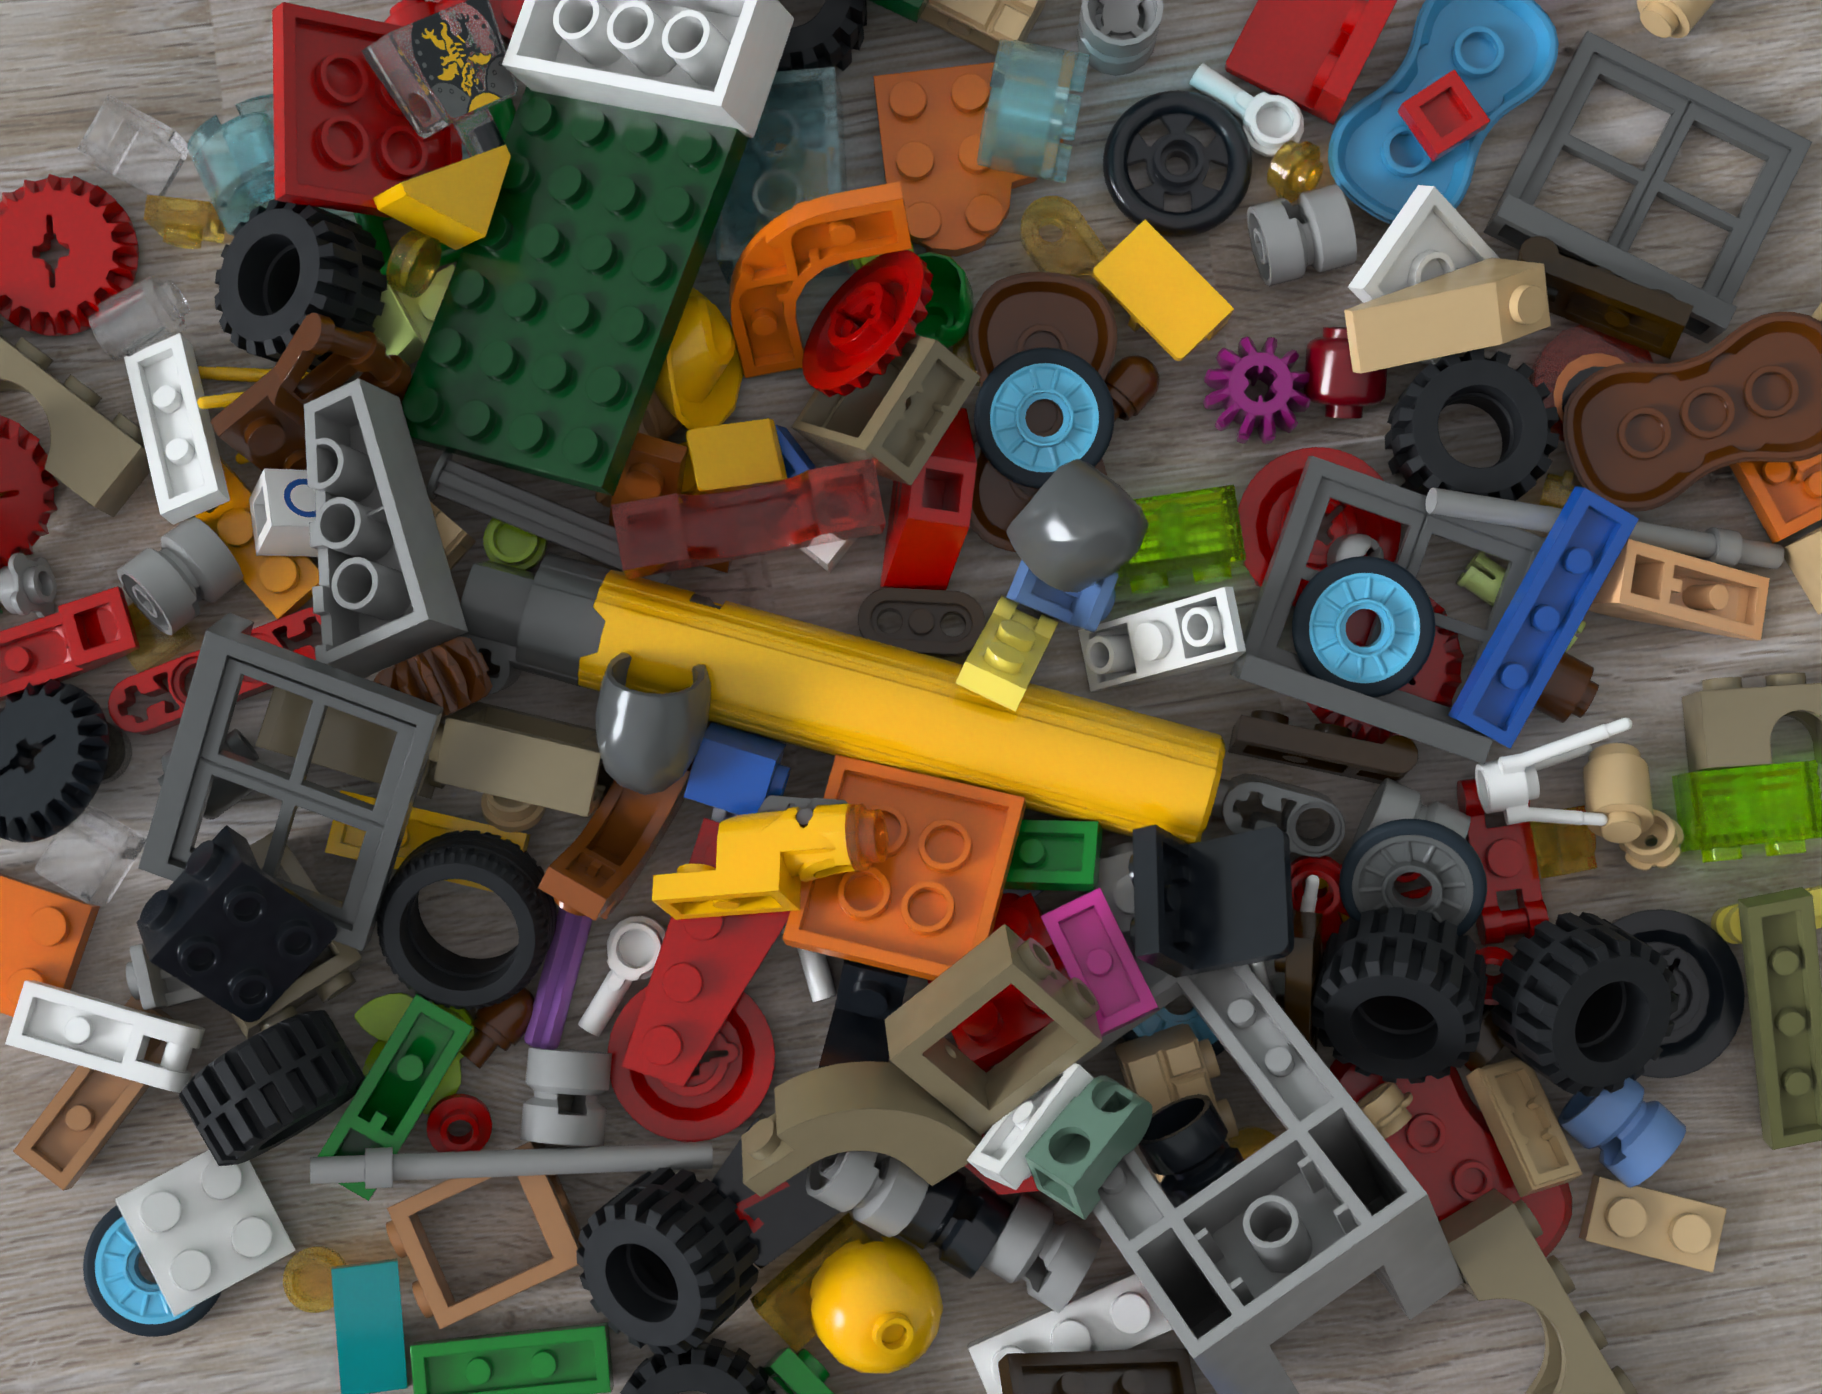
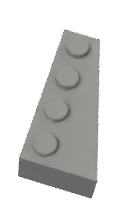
[304,378,468,678]

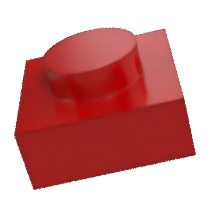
[1398,69,1491,162]

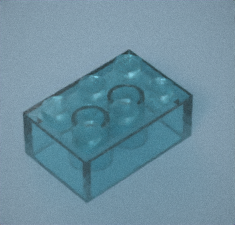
[715,67,852,285]

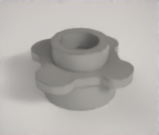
[0,553,57,618]

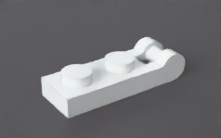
[5,980,205,1093]

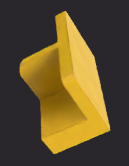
[1092,219,1234,361]

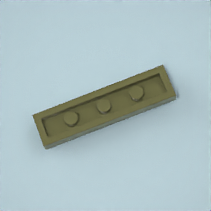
[1738,887,1822,1150]

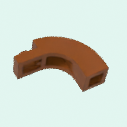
[538,758,695,921]

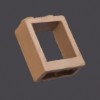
[386,1142,583,1329]

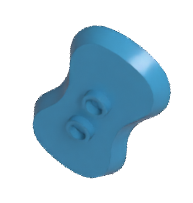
[1328,0,1559,224]

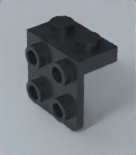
[1128,824,1295,978]
[136,825,337,1022]

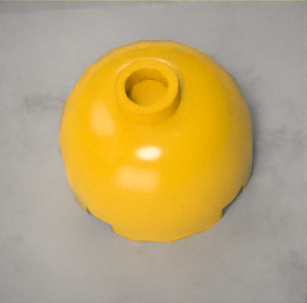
[810,1236,943,1374]

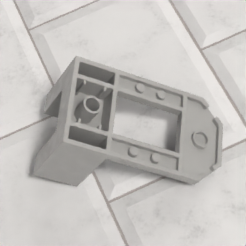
[994,937,1464,1394]

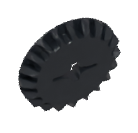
[0,679,110,843]
[1612,909,1745,1078]

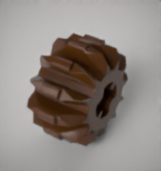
[373,636,493,718]

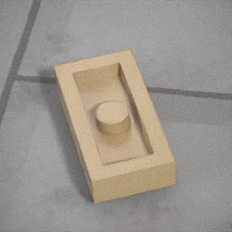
[1579,1175,1727,1273]

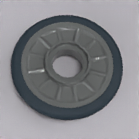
[1339,819,1487,936]

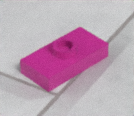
[1041,888,1159,1037]

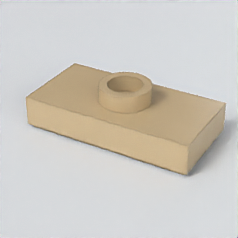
[1466,1057,1583,1197]

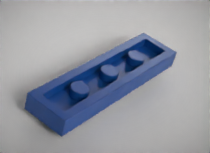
[1448,486,1639,749]

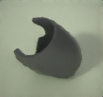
[1006,459,1149,593]
[595,652,711,795]

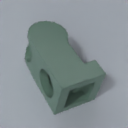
[1025,1075,1153,1220]

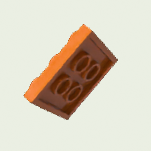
[782,754,1026,981]

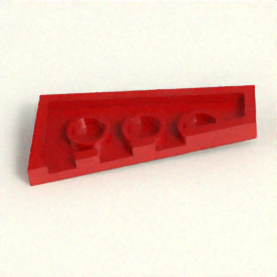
[621,818,790,1087]

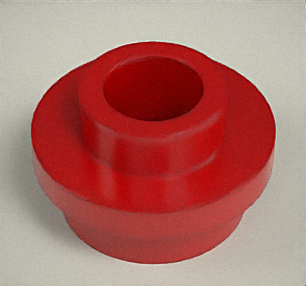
[426,1094,492,1152]

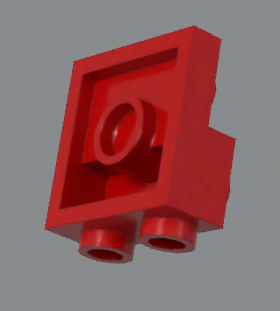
[927,892,1071,1070]

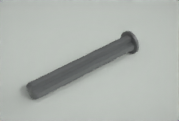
[427,450,677,584]

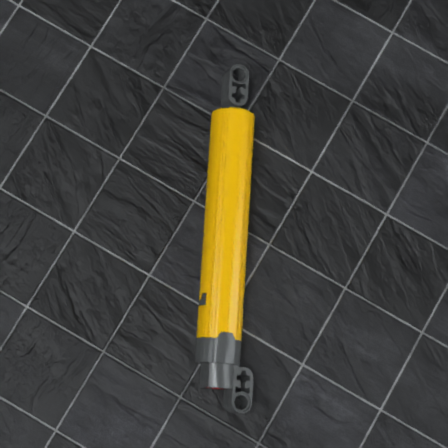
[394,553,1345,857]

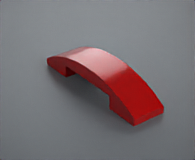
[0,586,140,702]

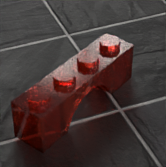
[611,458,886,579]

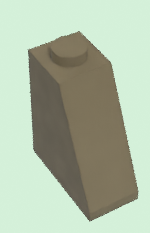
[255,686,446,799]

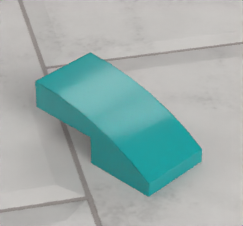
[331,1258,408,1394]

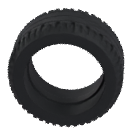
[377,830,557,1010]

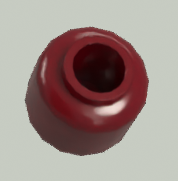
[1304,327,1388,419]

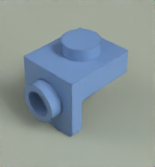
[1006,560,1118,632]

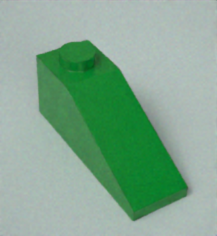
[318,994,473,1201]

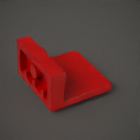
[1225,0,1397,125]

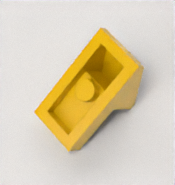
[680,418,788,503]

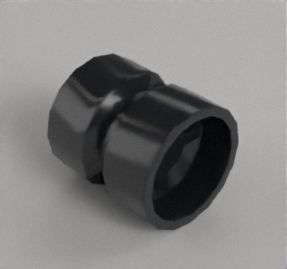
[1138,1094,1244,1208]
[898,1171,1013,1279]

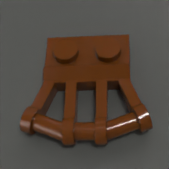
[210,313,412,471]

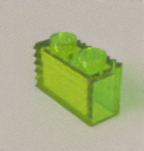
[1115,484,1246,594]
[1672,760,1822,863]

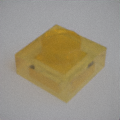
[143,195,226,249]
[1530,805,1597,879]

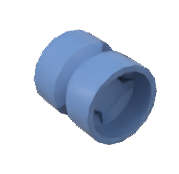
[1558,1077,1686,1188]

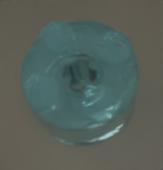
[977,39,1090,183]
[187,94,275,235]

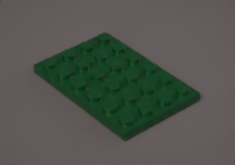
[401,86,749,496]

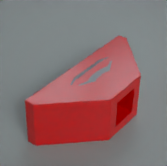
[880,408,977,590]

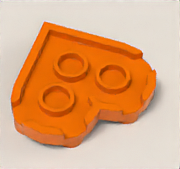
[873,62,1066,257]

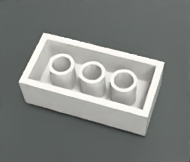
[502,0,794,138]

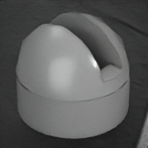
[1327,534,1384,566]

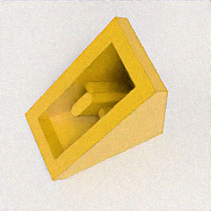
[373,144,511,250]

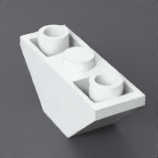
[1078,586,1246,692]

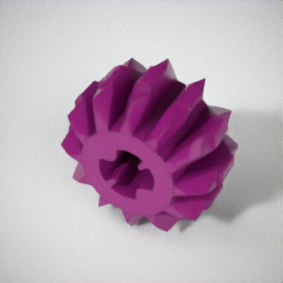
[1203,336,1311,444]

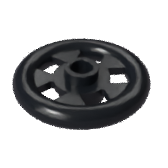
[1103,90,1252,237]

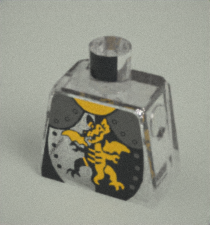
[362,0,518,157]

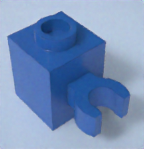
[684,722,791,815]

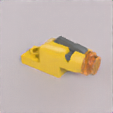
[652,795,888,920]

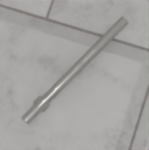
[1425,487,1784,569]
[310,1142,713,1189]

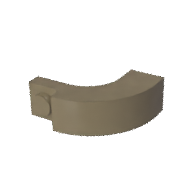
[741,1061,982,1197]

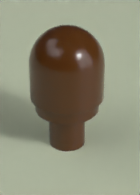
[1104,355,1160,422]
[460,988,535,1068]

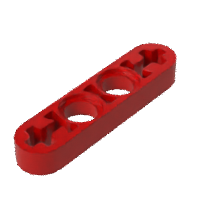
[108,607,321,735]

